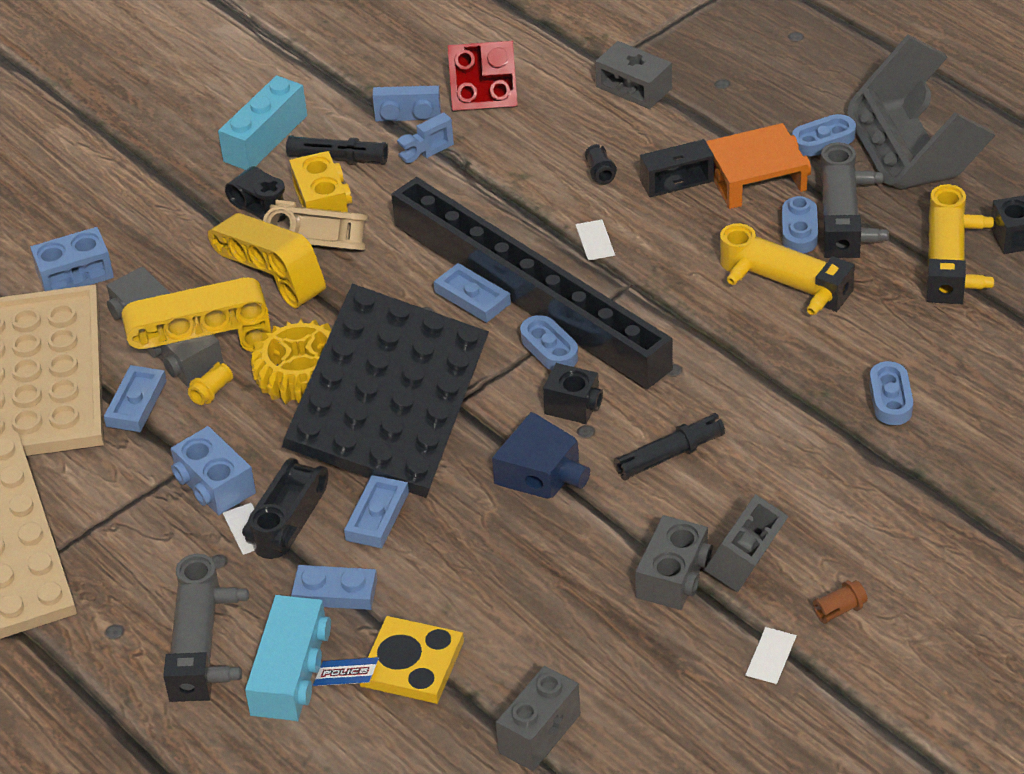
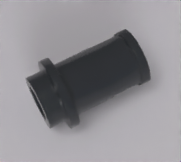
[585,144,617,184]

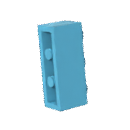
[218,75,307,170]
[245,595,331,721]

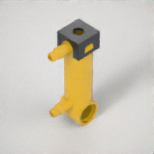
[926,184,994,304]
[720,223,855,315]

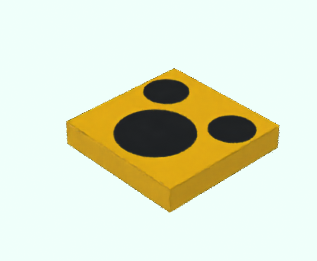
[360,616,464,704]

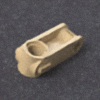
[263,200,368,250]

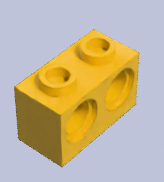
[289,151,352,212]

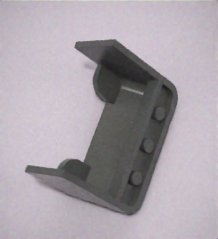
[848,34,995,189]

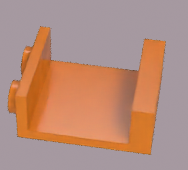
[706,123,811,209]

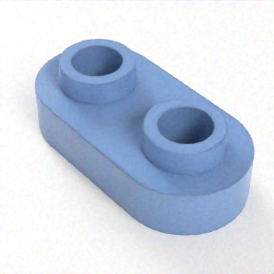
[792,114,856,157]
[782,196,818,253]
[520,315,578,370]
[869,361,913,425]

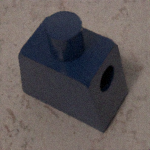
[492,412,590,499]

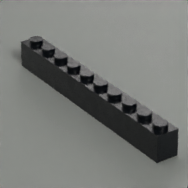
[391,177,673,389]

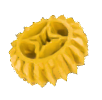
[251,318,332,405]

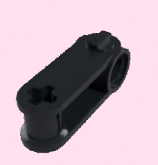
[242,458,328,559]

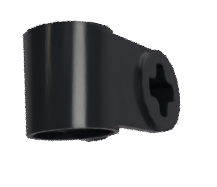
[225,166,287,222]

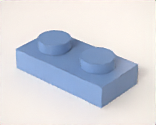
[372,86,441,121]
[434,263,511,323]
[104,365,167,432]
[344,475,409,548]
[291,565,378,610]

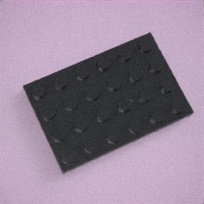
[282,283,489,498]

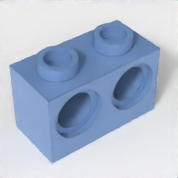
[30,227,114,291]
[171,426,256,516]

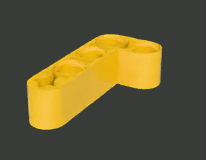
[208,213,326,309]
[122,277,271,352]

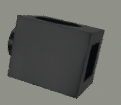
[543,363,603,424]

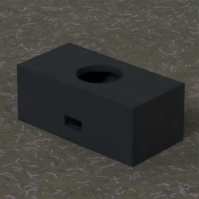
[640,139,714,198]

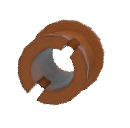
[813,580,868,624]

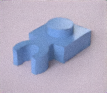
[397,113,454,163]

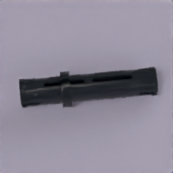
[286,135,388,164]
[614,413,725,481]

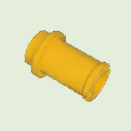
[188,362,233,405]

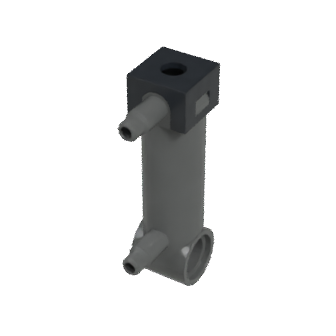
[820,142,889,258]
[163,553,249,702]

